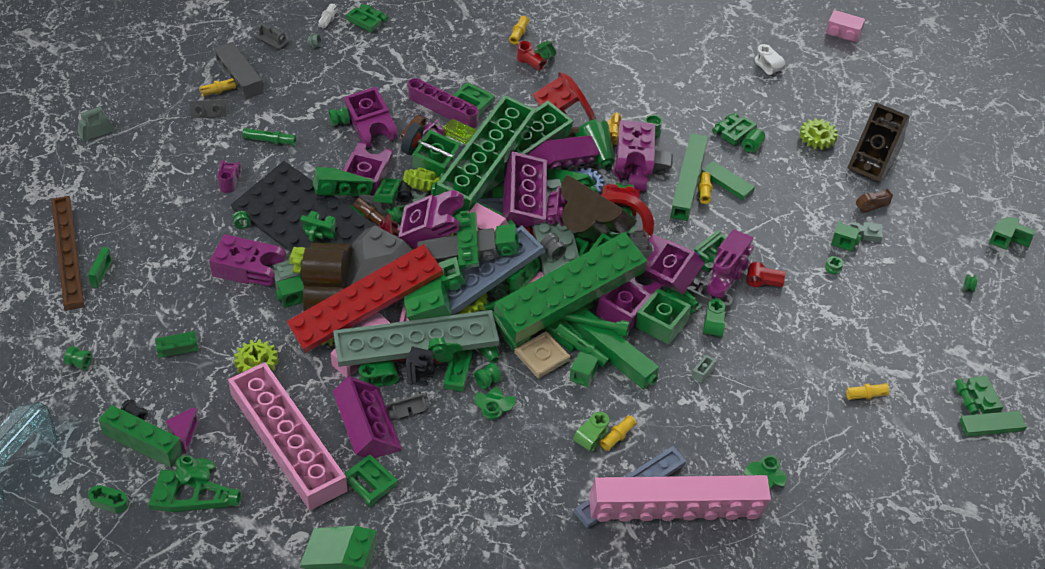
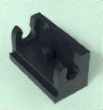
[406,346,434,386]

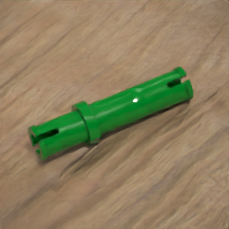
[242,128,297,146]
[554,323,610,368]

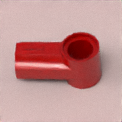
[517,41,547,71]
[747,262,786,287]

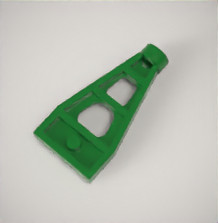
[148,469,241,512]

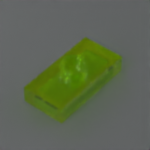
[443,119,477,145]

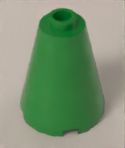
[575,119,615,169]

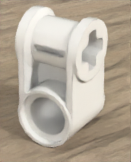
[755,44,785,75]

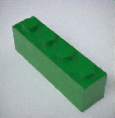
[98,405,183,468]

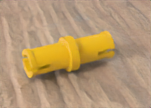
[509,16,529,45]
[199,78,236,97]
[698,172,712,204]
[846,383,889,400]
[600,415,637,451]

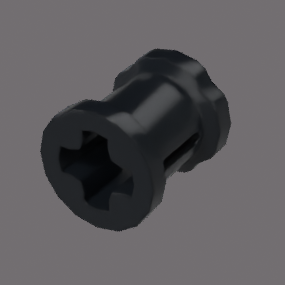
[121,399,148,421]

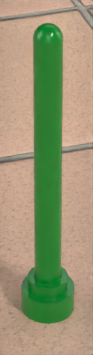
[561,313,630,337]

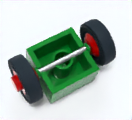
[401,123,466,177]

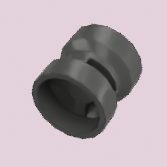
[540,233,567,260]

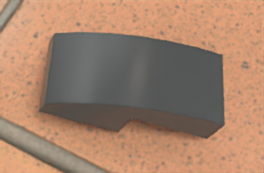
[653,150,673,170]
[628,230,653,258]

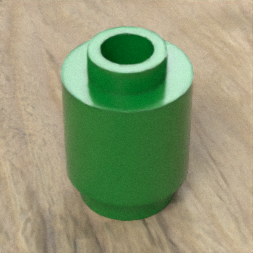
[742,129,765,153]

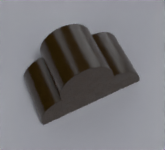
[847,102,910,182]
[561,174,637,243]
[302,242,352,311]

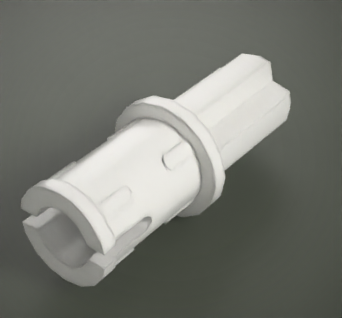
[318,4,338,29]

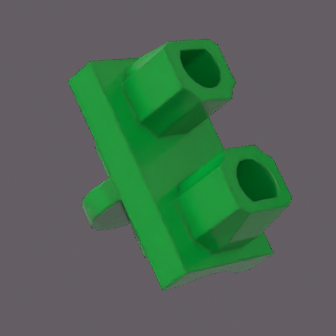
[300,211,337,242]

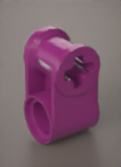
[217,160,241,193]

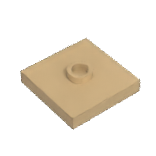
[515,331,571,379]

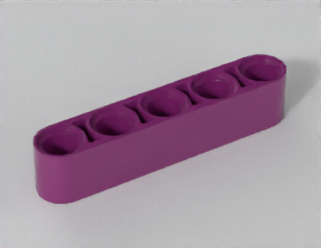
[408,78,479,129]

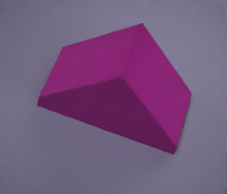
[166,408,199,454]

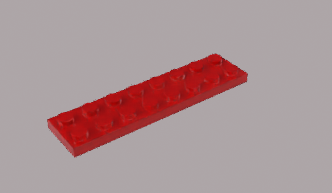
[286,244,444,353]

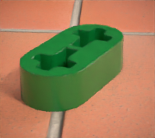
[88,485,129,513]

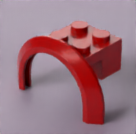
[532,72,597,121]
[601,184,654,236]

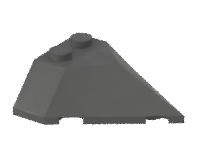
[346,226,412,288]

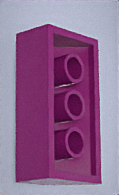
[528,135,600,170]
[503,151,547,228]
[333,376,402,458]

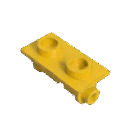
[607,112,622,145]

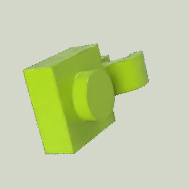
[289,247,305,273]

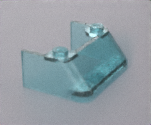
[0,402,59,501]

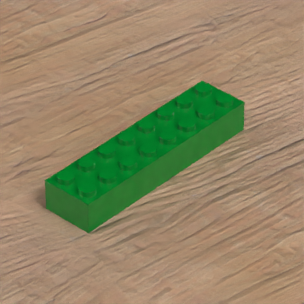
[435,95,536,212]
[449,101,574,195]
[493,232,647,344]

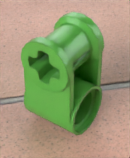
[573,412,609,452]

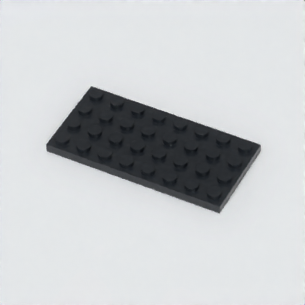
[231,161,378,253]

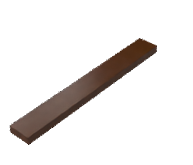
[51,196,85,311]

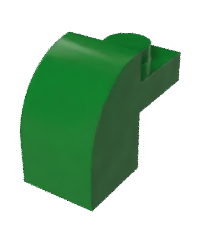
[989,217,1036,250]

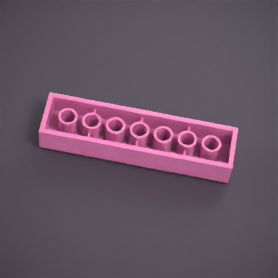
[228,362,347,511]
[589,475,771,522]

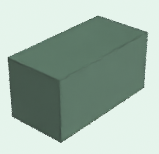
[691,355,717,383]

